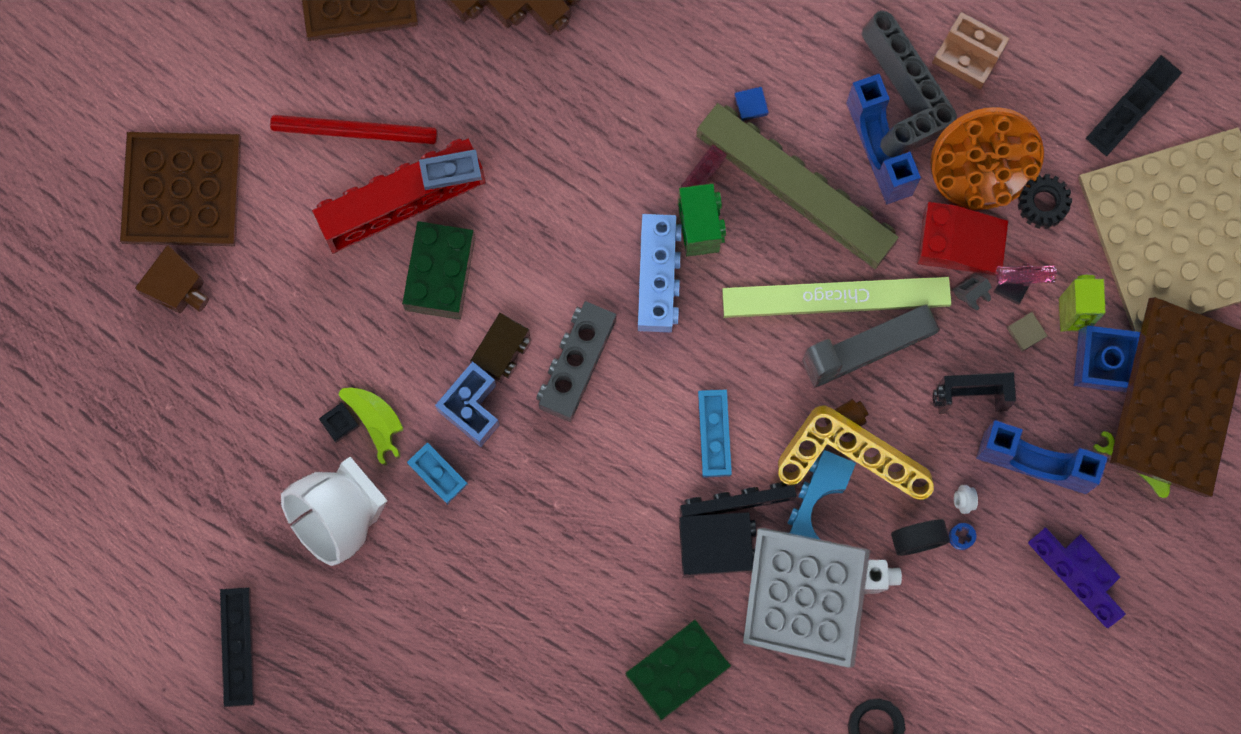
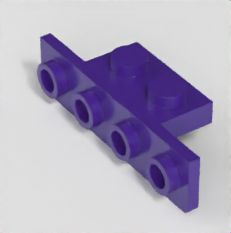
[1028,527,1126,628]

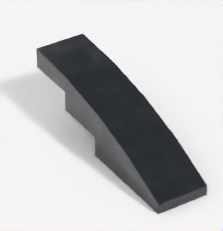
[1085,55,1182,157]

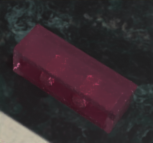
[681,145,727,188]

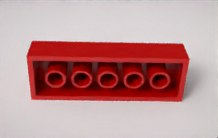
[312,138,486,254]

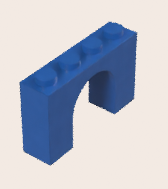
[846,73,921,205]
[976,420,1108,494]

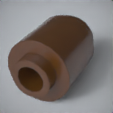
[824,399,869,437]

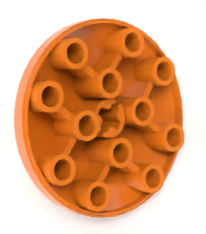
[930,107,1044,210]

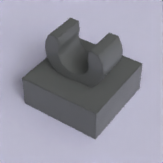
[952,273,992,310]

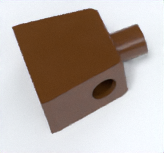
[135,245,209,313]

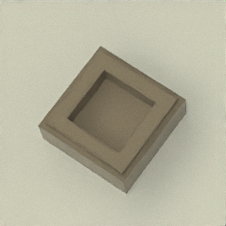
[1007,312,1047,352]

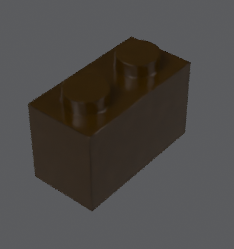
[470,313,532,383]

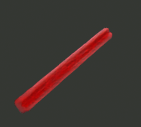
[270,115,438,144]

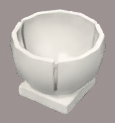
[281,457,387,566]

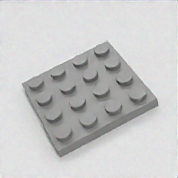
[743,528,870,668]

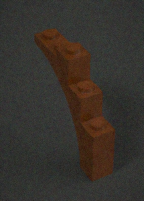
[444,0,580,35]

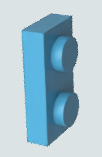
[407,442,468,505]

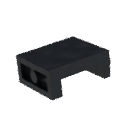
[933,372,1016,414]
[679,512,756,578]

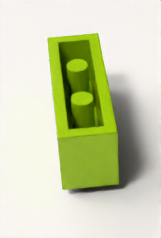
[1059,275,1105,331]

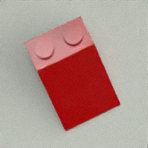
[917,202,1008,276]

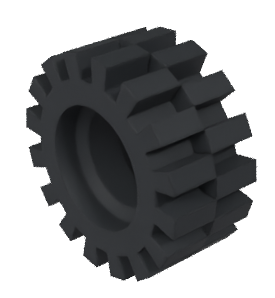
[1018,174,1072,229]

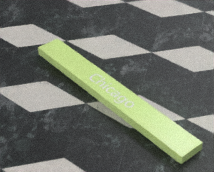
[722,277,951,318]

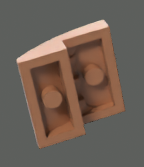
[932,12,1010,89]

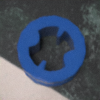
[949,523,977,550]

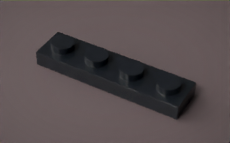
[679,482,797,517]
[220,587,255,707]

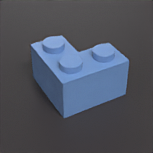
[435,362,500,447]

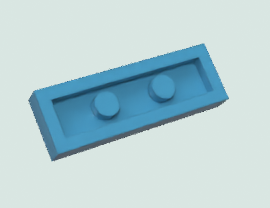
[698,389,732,478]

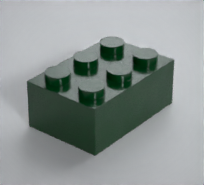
[402,221,475,320]
[625,620,731,722]

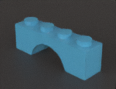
[787,450,856,540]

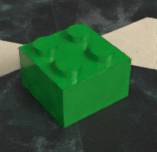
[678,184,726,257]

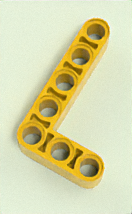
[778,405,934,500]

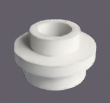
[954,485,978,514]

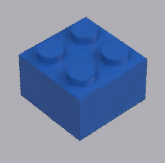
[1073,325,1141,393]

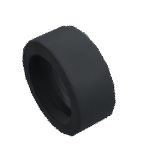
[891,519,950,556]
[848,698,905,734]

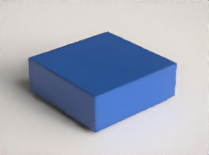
[734,86,769,121]

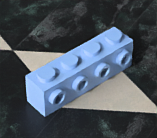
[638,214,682,333]

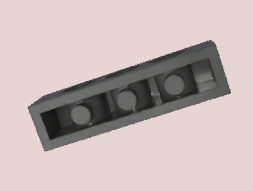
[536,301,617,423]

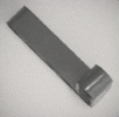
[862,11,957,158]
[802,305,940,388]

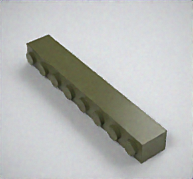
[696,103,899,270]

